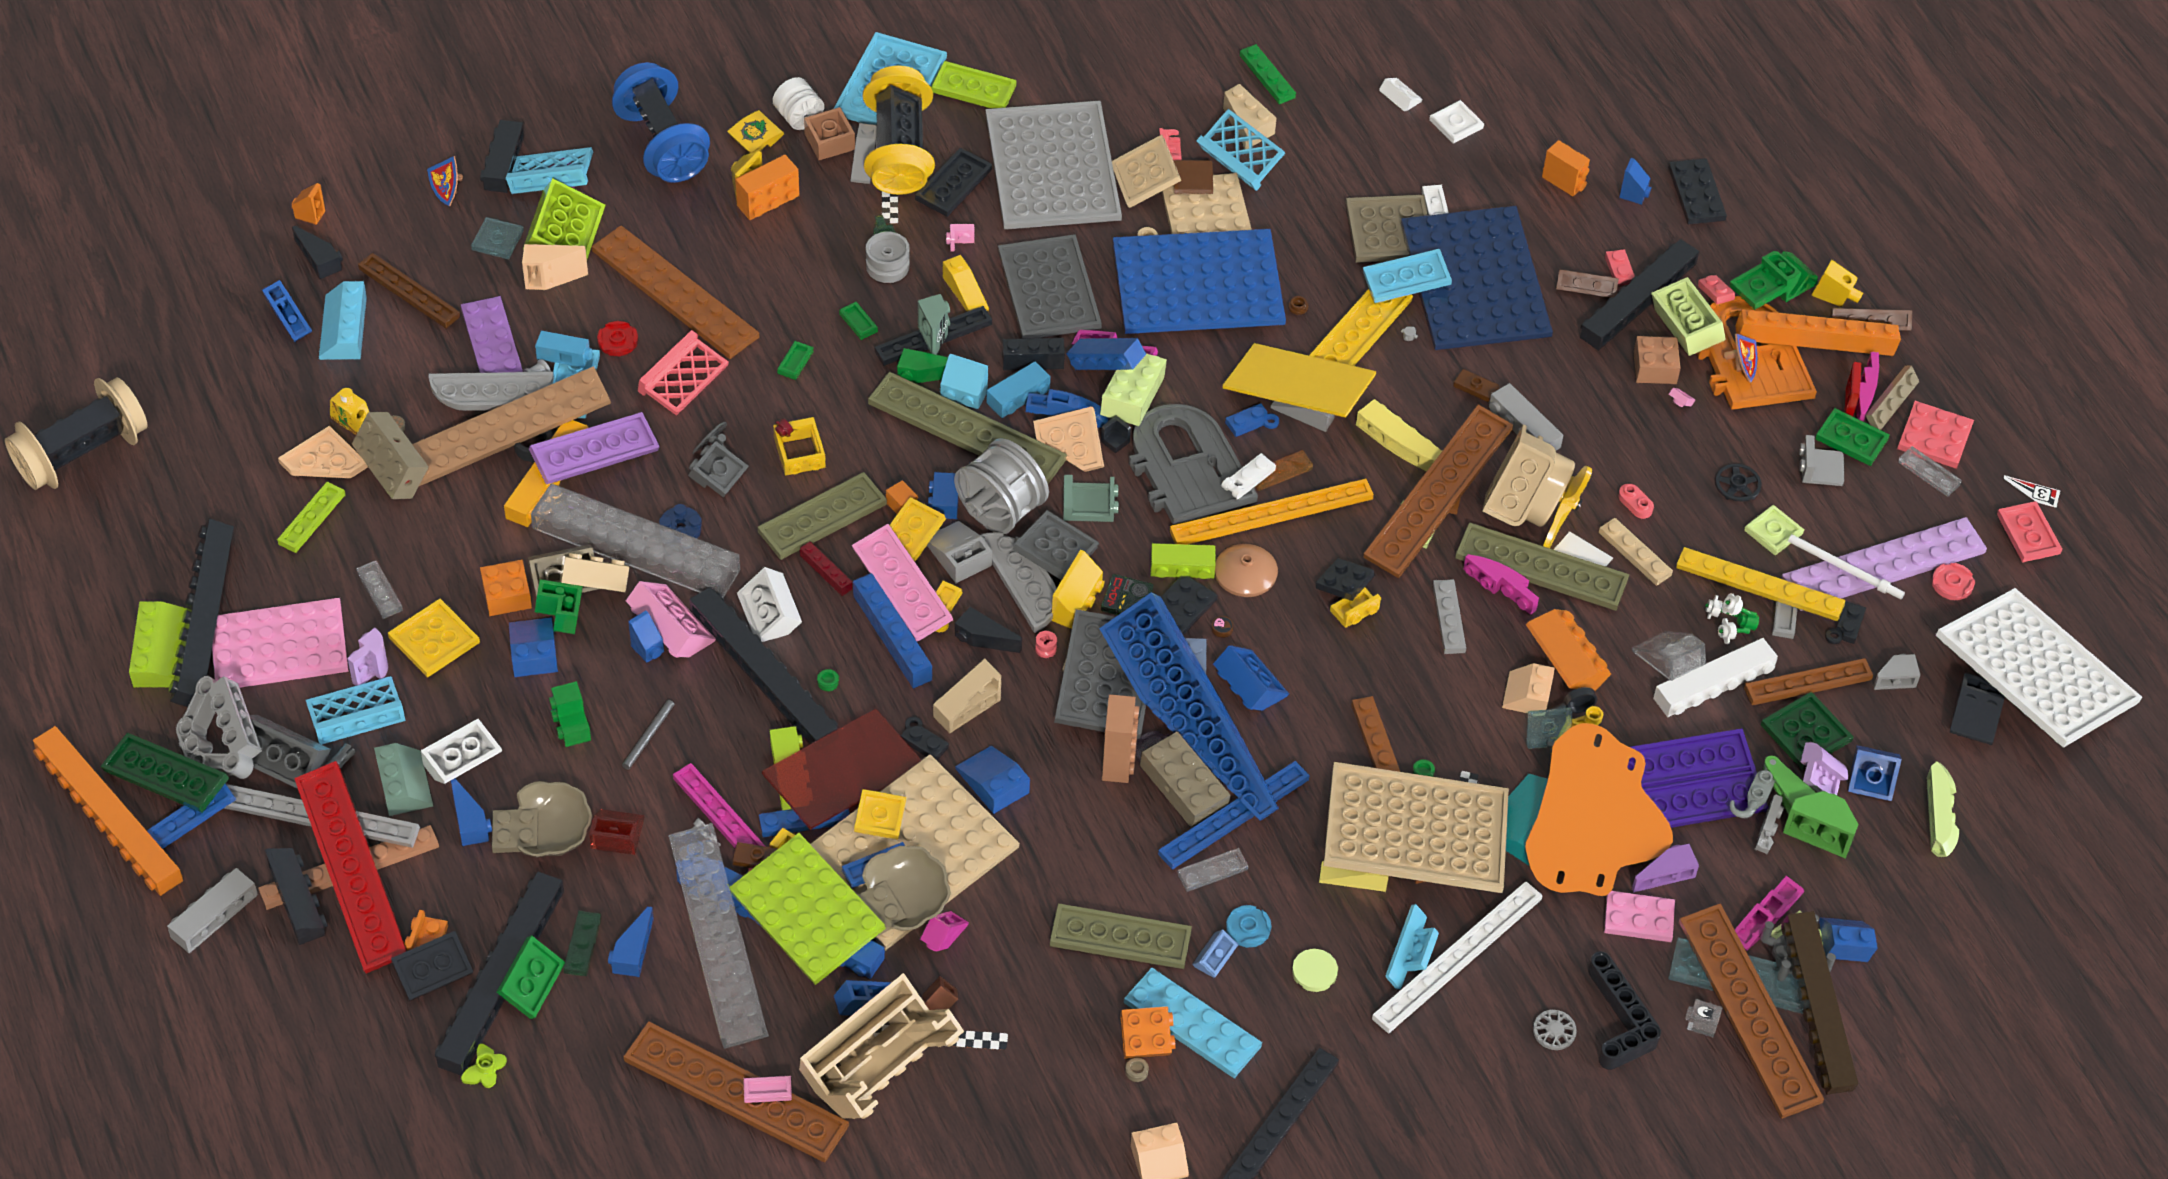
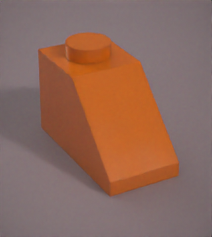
[292,183,325,225]

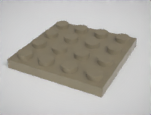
[1345,195,1427,262]

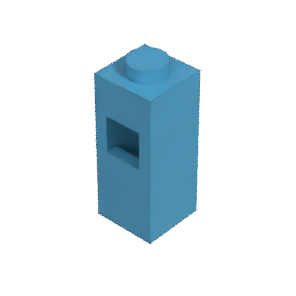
[535,331,592,368]

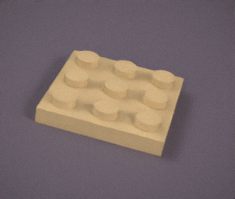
[1112,135,1182,208]

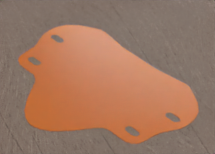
[1525,723,1673,896]

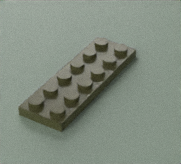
[758,472,887,560]
[1050,903,1192,969]

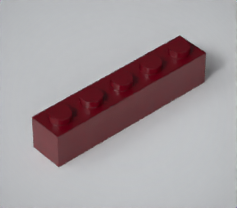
[800,541,852,596]

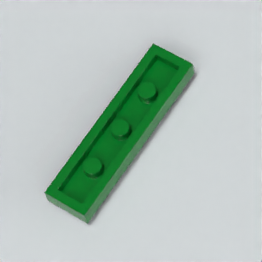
[1240,44,1296,104]

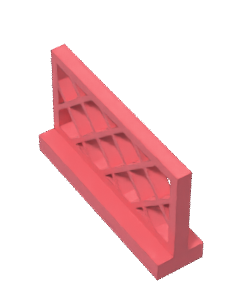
[638,330,729,415]

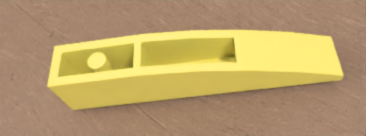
[1356,399,1442,471]

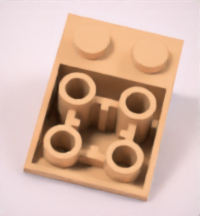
[522,244,588,290]

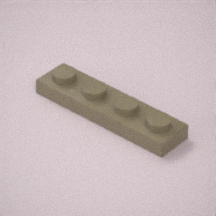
[1866,365,1919,430]

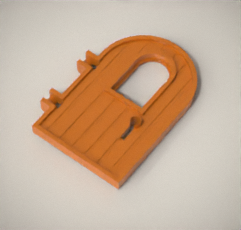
[1696,296,1817,410]

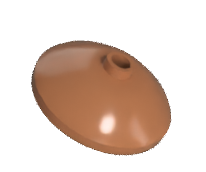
[1215,544,1278,597]

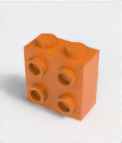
[1542,140,1590,196]
[1120,1006,1175,1059]

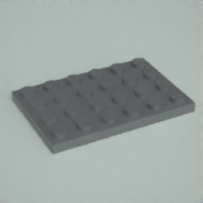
[998,234,1102,339]
[1054,609,1146,739]

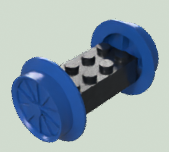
[612,62,710,183]

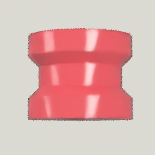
[1035,631,1057,658]

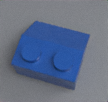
[1848,745,1902,801]
[1819,917,1877,962]

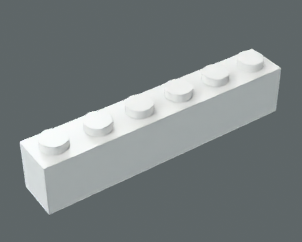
[1653,638,1778,717]

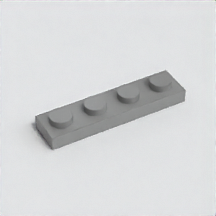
[1432,580,1466,654]

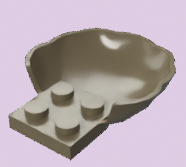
[492,781,592,858]
[858,846,951,937]

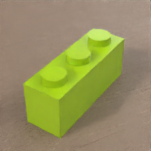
[1151,543,1215,579]

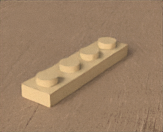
[1599,518,1673,586]

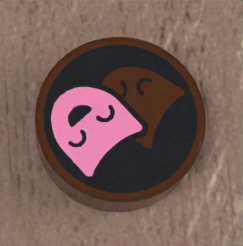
[1212,616,1233,638]

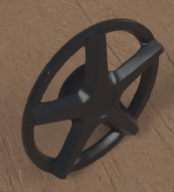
[1715,464,1762,502]

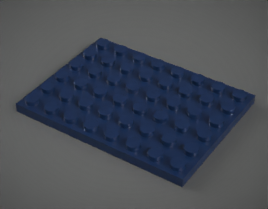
[1401,206,1553,350]

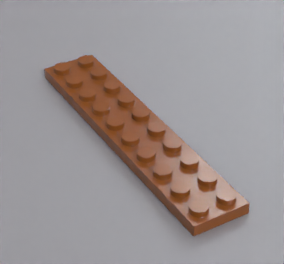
[592,225,759,359]
[1363,405,1513,579]
[1679,903,1824,1119]
[624,1021,849,1163]

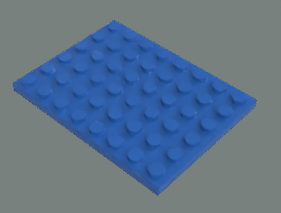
[1113,229,1286,334]

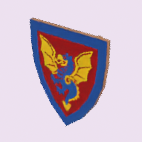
[427,156,463,206]
[1724,334,1758,383]

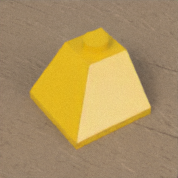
[731,151,762,201]

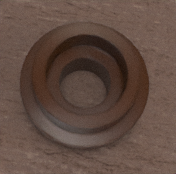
[1288,296,1308,315]

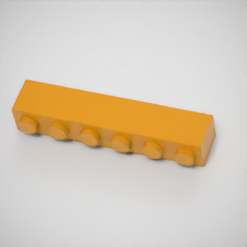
[504,420,588,527]

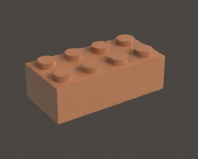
[1102,695,1139,783]

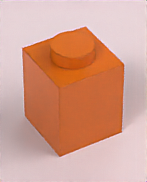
[886,480,918,514]

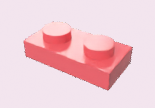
[1605,249,1635,286]
[1698,275,1735,304]

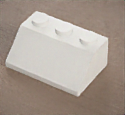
[737,567,802,642]
[421,719,502,784]

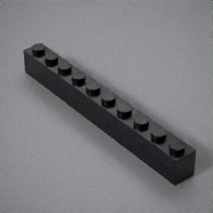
[169,518,234,707]
[689,587,839,753]
[435,872,564,1076]

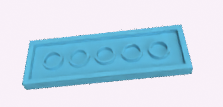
[1124,968,1262,1078]

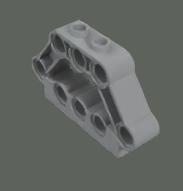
[176,676,262,779]

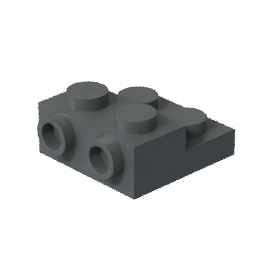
[688,441,749,498]

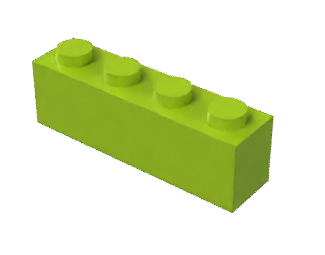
[770,726,813,811]

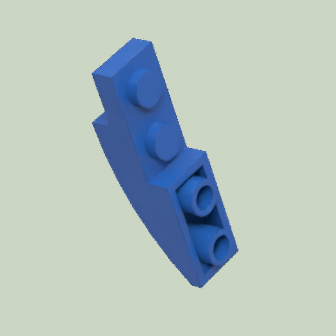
[1026,389,1109,428]

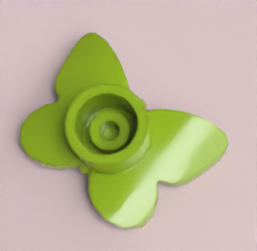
[461,1044,507,1088]

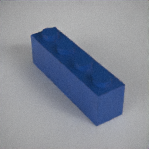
[1066,338,1146,370]

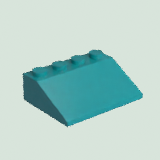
[1506,774,1548,866]

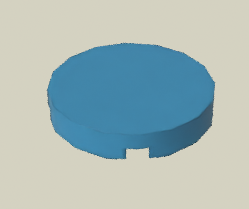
[1226,905,1271,948]

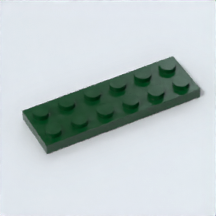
[101,733,229,813]

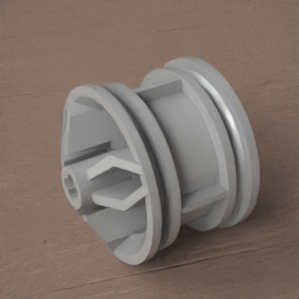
[954,438,1049,534]

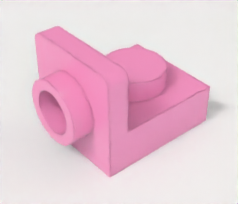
[946,224,974,252]

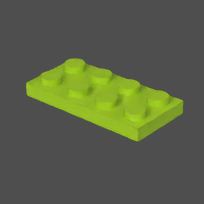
[931,61,1017,109]

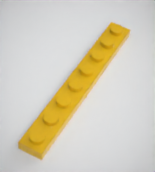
[1677,547,1845,621]

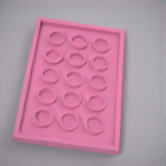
[212,598,349,688]

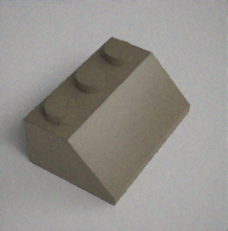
[527,544,600,598]

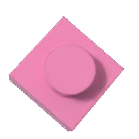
[1669,388,1695,407]

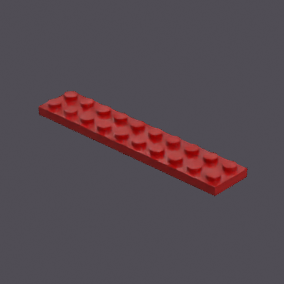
[294,761,407,974]

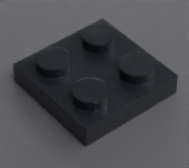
[1316,558,1374,601]

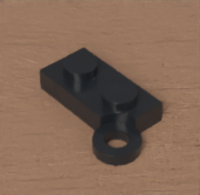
[1825,601,1866,644]
[901,717,949,760]

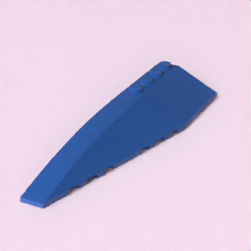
[1099,592,1279,821]

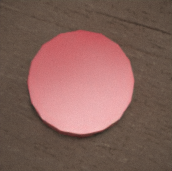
[1932,563,1975,600]

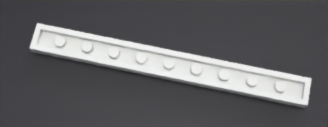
[1372,882,1542,1034]

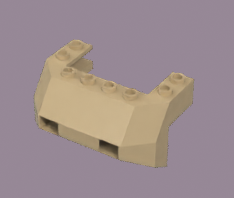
[799,973,964,1119]

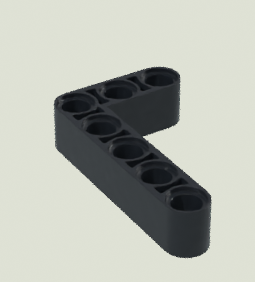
[1588,951,1661,1070]

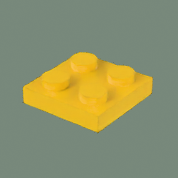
[854,789,906,840]

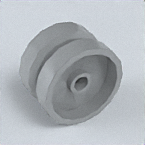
[866,232,910,283]

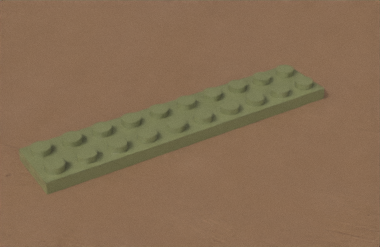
[868,372,1067,484]

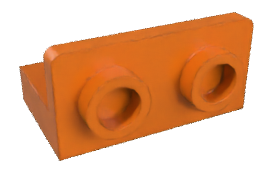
[405,910,448,951]

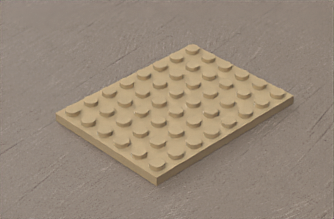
[810,754,1020,951]
[1323,762,1509,893]

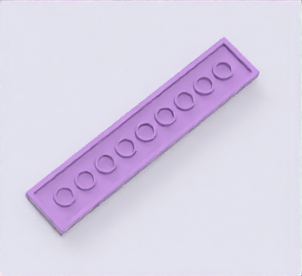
[1781,517,1987,611]

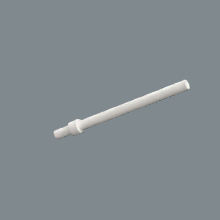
[1788,535,1905,600]

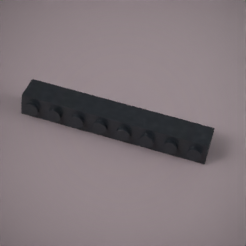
[1580,239,1700,351]

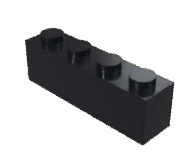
[480,120,525,193]

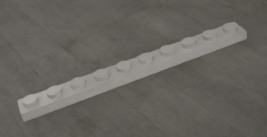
[225,784,420,848]

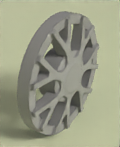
[1533,1010,1577,1050]

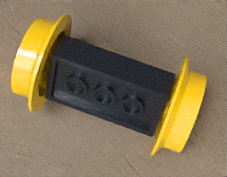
[863,66,935,195]

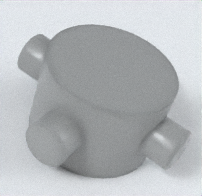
[1401,326,1418,341]

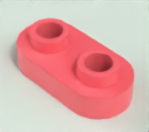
[1618,484,1654,519]

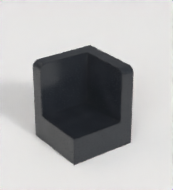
[1101,415,1131,454]

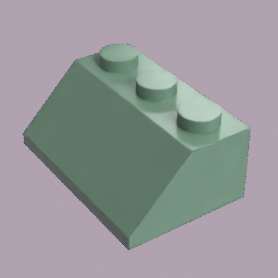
[374,743,433,816]

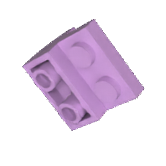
[347,628,388,686]
[1801,742,1848,795]

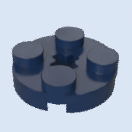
[659,504,702,545]

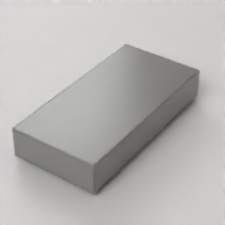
[1772,601,1797,639]

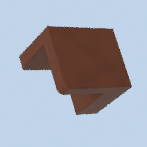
[922,976,958,1010]

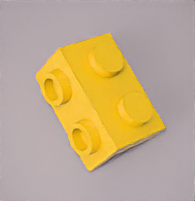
[1330,587,1381,628]

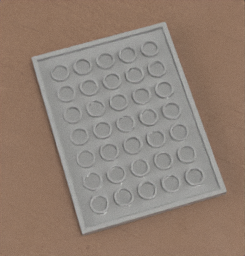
[986,101,1122,229]

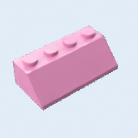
[626,581,716,658]

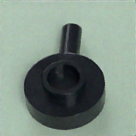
[1549,687,1597,716]

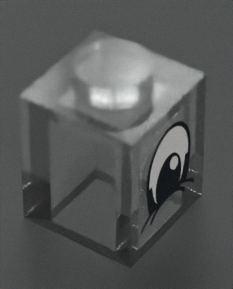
[1685,999,1723,1037]

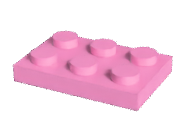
[1604,891,1675,942]

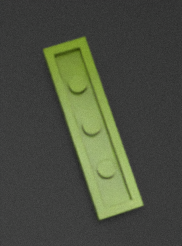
[277,482,345,553]

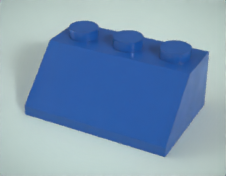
[1213,646,1289,711]

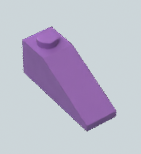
[1632,844,1699,893]

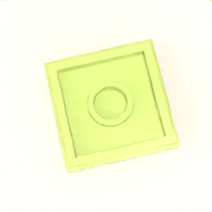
[1744,505,1804,556]

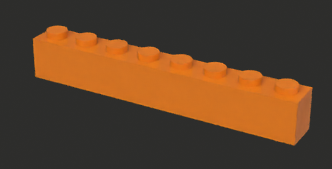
[1735,309,1901,356]

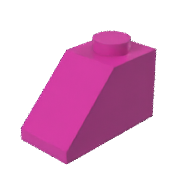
[920,911,969,951]

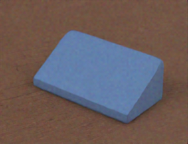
[1192,929,1239,978]

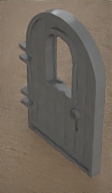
[1129,404,1258,525]

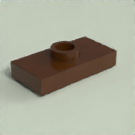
[1453,369,1499,403]
[733,842,777,868]

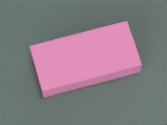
[744,1076,792,1103]

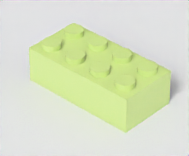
[1651,277,1726,356]
[1100,354,1167,426]

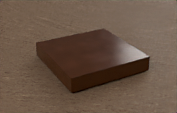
[1173,160,1214,194]

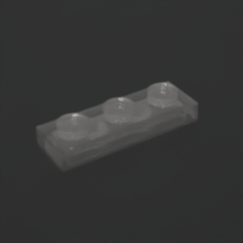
[1898,446,1962,497]
[357,561,403,619]
[1178,848,1248,892]

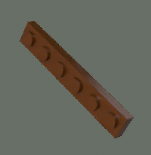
[358,253,460,328]

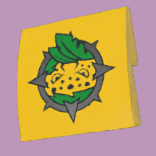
[727,110,784,153]

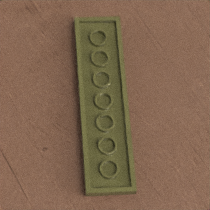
[1456,523,1630,611]

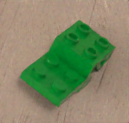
[1730,251,1818,310]

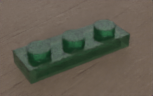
[564,911,602,976]

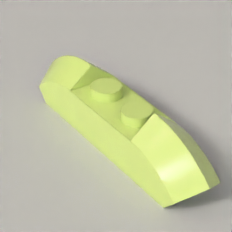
[1927,762,1959,857]

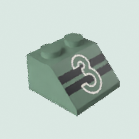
[918,294,950,355]

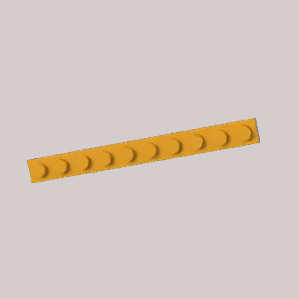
[1170,479,1374,545]

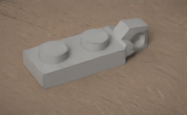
[1755,794,1784,854]

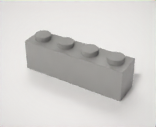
[1489,383,1563,450]
[167,868,258,953]

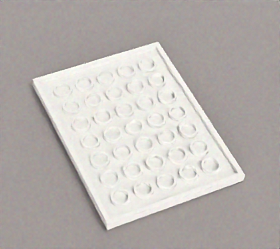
[1936,588,2142,748]

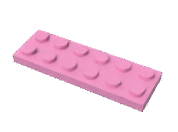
[852,524,953,642]

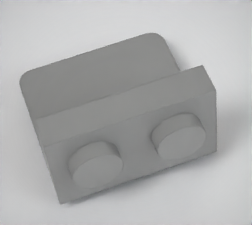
[1799,435,1844,486]

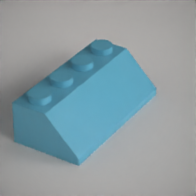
[319,281,367,360]

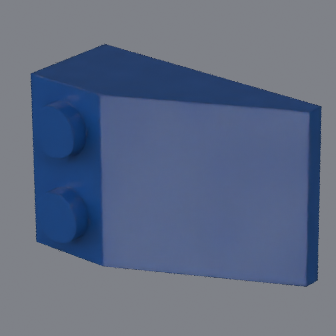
[509,617,558,677]
[955,746,1030,814]

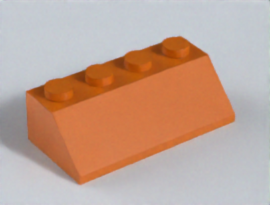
[1526,609,1611,691]

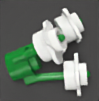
[1705,593,1759,644]

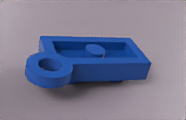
[1225,404,1279,437]

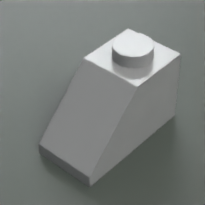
[1873,654,1920,690]

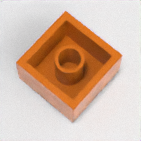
[480,560,532,616]

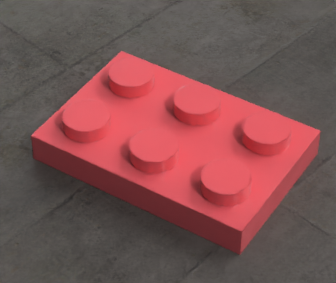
[1997,501,2062,562]

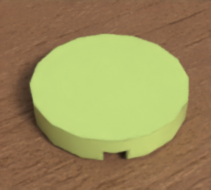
[1292,949,1338,992]

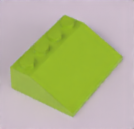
[523,178,605,258]
[129,602,187,687]

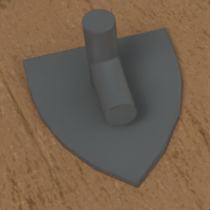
[692,422,729,454]

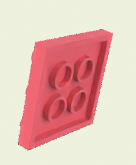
[1897,401,1974,469]

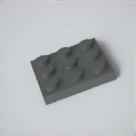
[1013,510,1099,580]

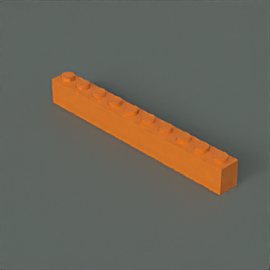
[33,726,183,896]

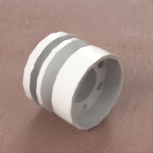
[773,77,824,130]

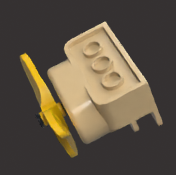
[1482,424,1592,548]

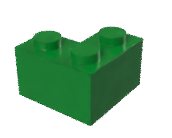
[535,579,583,634]
[549,681,591,747]

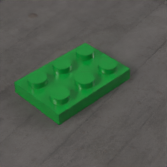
[1815,408,1890,466]
[496,935,565,1019]

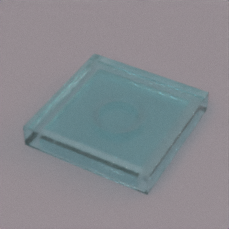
[471,217,524,259]
[1527,708,1572,749]

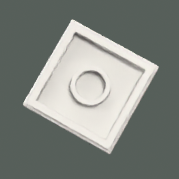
[1430,100,1484,143]

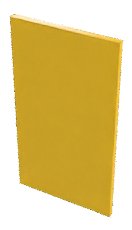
[1223,343,1376,418]

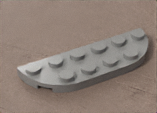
[429,372,554,411]
[980,532,1056,633]

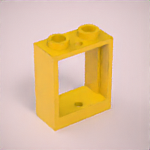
[773,417,826,476]

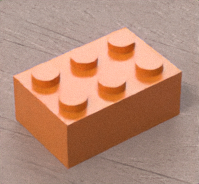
[735,155,799,220]

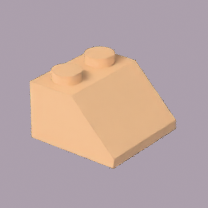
[1502,663,1555,717]
[1131,1123,1189,1179]

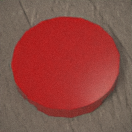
[597,321,638,356]

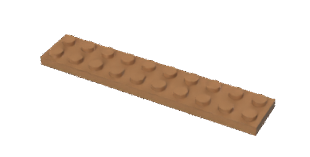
[412,366,611,486]

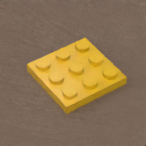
[388,599,480,678]

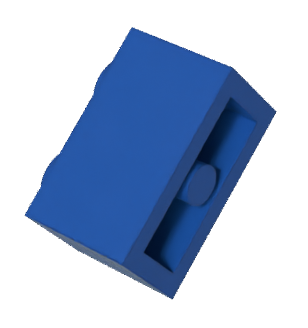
[928,472,959,519]

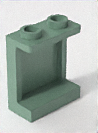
[1063,475,1118,522]

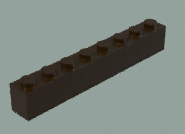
[1781,911,1858,1095]

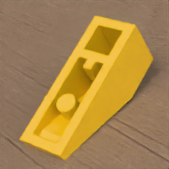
[943,255,989,312]

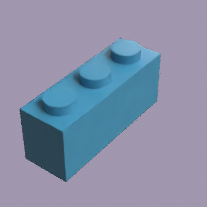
[987,362,1050,418]

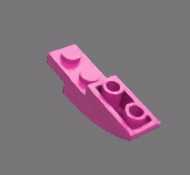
[1463,554,1539,615]

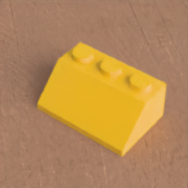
[1052,550,1104,629]

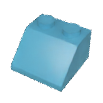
[941,354,988,409]

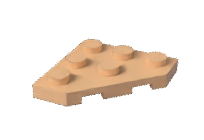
[1033,406,1104,472]
[278,426,368,478]

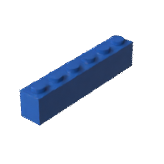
[853,573,932,688]

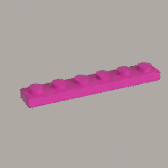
[673,763,766,849]

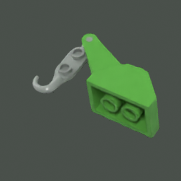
[1729,756,1858,858]

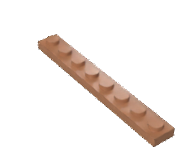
[258,825,439,910]

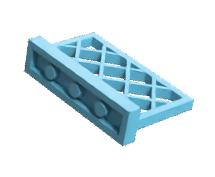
[1196,109,1285,191]
[506,147,593,194]
[306,676,406,745]

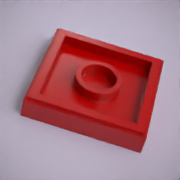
[1844,362,1861,417]

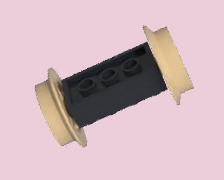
[5,377,148,490]

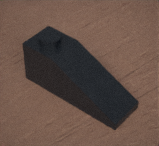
[292,225,343,279]
[955,607,1022,653]

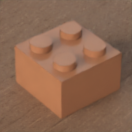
[804,107,855,160]
[1634,336,1681,384]

